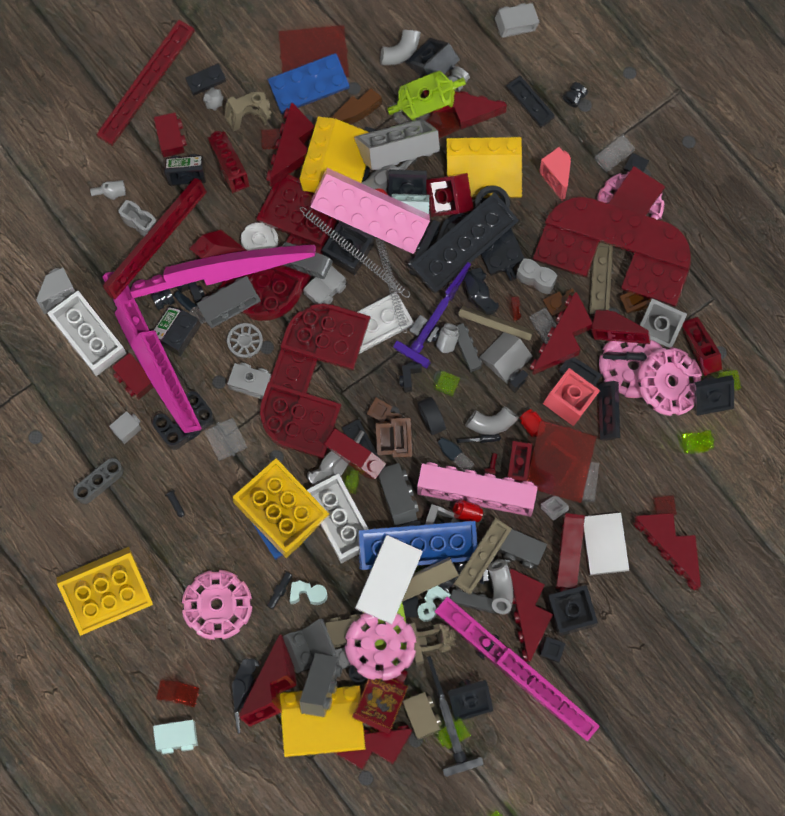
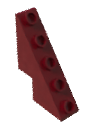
[421,90,507,129]
[266,103,315,187]
[208,131,250,193]
[530,292,593,375]
[633,513,701,591]
[510,569,553,664]
[239,634,297,727]
[332,726,412,770]

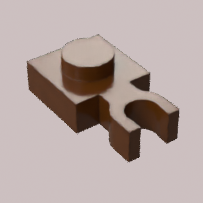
[543,288,574,318]
[366,397,402,422]

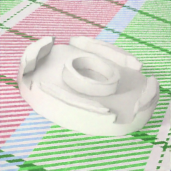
[241,223,278,251]

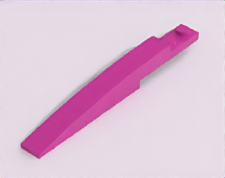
[130,245,316,298]
[103,272,202,433]
[434,596,600,741]

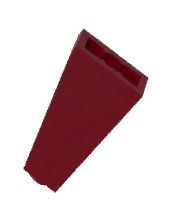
[556,513,585,592]

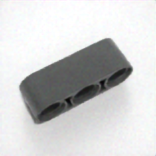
[282,242,333,279]
[73,458,124,504]

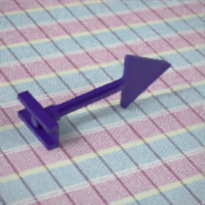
[393,262,471,369]

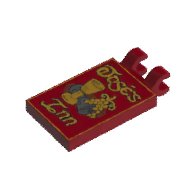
[352,665,409,734]

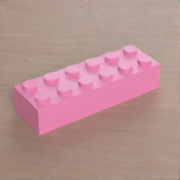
[311,168,430,254]
[417,462,538,517]

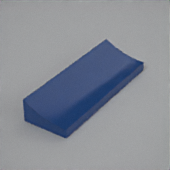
[358,521,477,570]

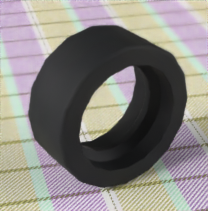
[474,185,510,209]
[417,397,446,435]

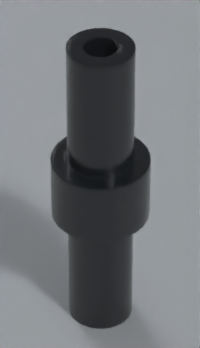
[267,572,293,610]

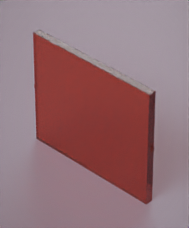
[279,25,349,77]
[527,421,597,503]

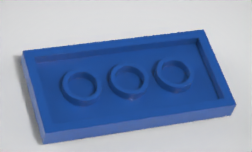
[268,53,350,114]

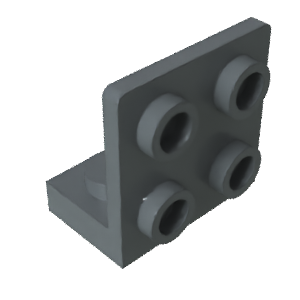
[283,619,336,673]

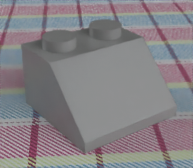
[36,268,75,315]

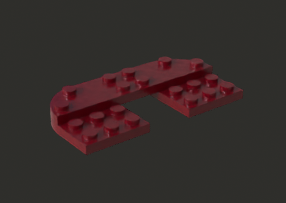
[219,175,337,321]
[533,197,691,307]
[260,304,371,459]

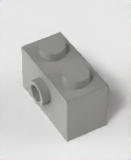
[495,3,539,38]
[227,363,271,399]

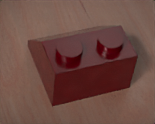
[426,173,474,217]

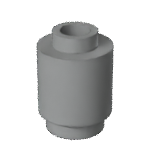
[436,323,459,353]

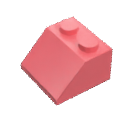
[539,147,571,201]
[543,368,600,426]

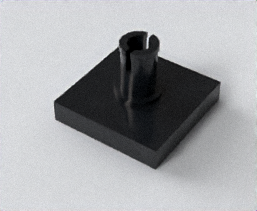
[388,169,427,197]
[694,375,734,416]
[448,679,494,722]

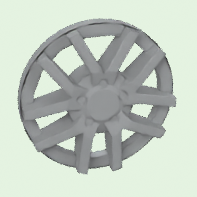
[227,323,263,358]

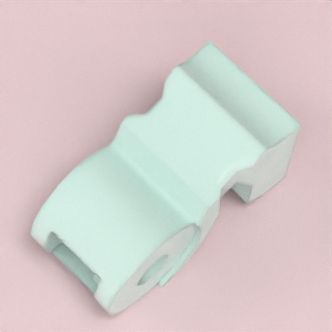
[290,580,328,605]
[418,586,451,622]

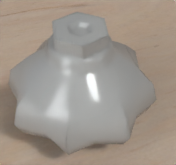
[203,87,224,111]

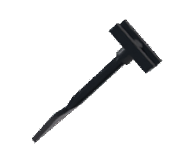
[427,656,484,777]

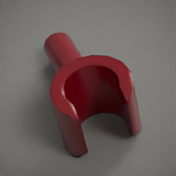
[484,453,497,475]

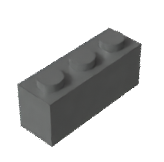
[197,276,261,329]
[378,463,419,526]
[492,522,547,569]
[300,653,342,717]

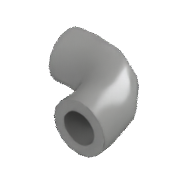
[380,30,421,66]
[465,406,519,435]
[488,560,513,614]

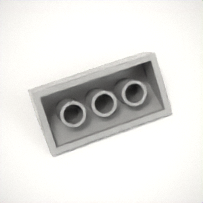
[355,119,440,170]

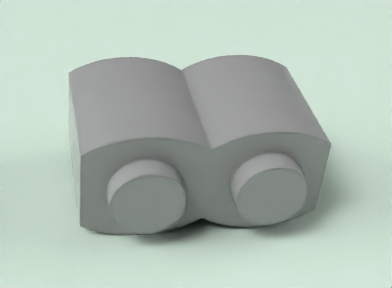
[118,200,157,237]
[516,259,557,294]
[303,266,346,304]

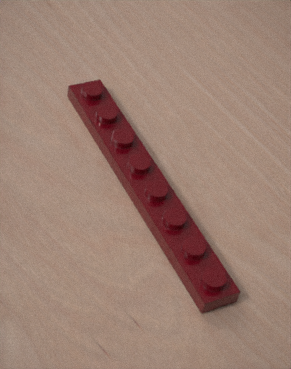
[96,20,195,146]
[103,178,207,300]

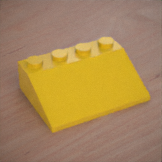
[300,117,370,192]
[446,137,522,198]
[233,458,329,558]
[56,547,153,636]
[280,686,365,757]

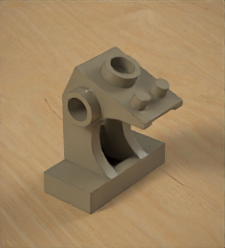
[224,92,271,132]
[408,623,456,665]

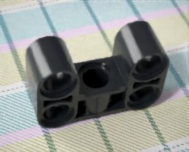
[153,391,214,450]

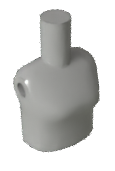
[90,180,126,200]

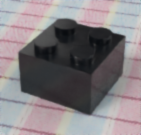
[322,221,374,275]
[547,585,598,637]

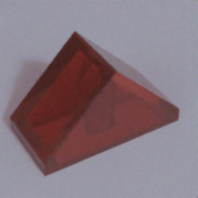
[426,112,461,138]
[156,680,200,708]

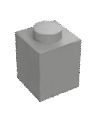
[109,411,142,444]

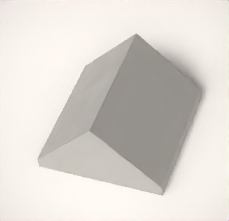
[640,298,687,348]
[479,332,533,384]

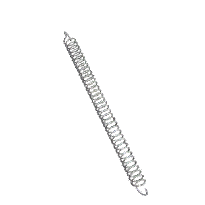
[300,207,410,297]
[375,237,407,333]

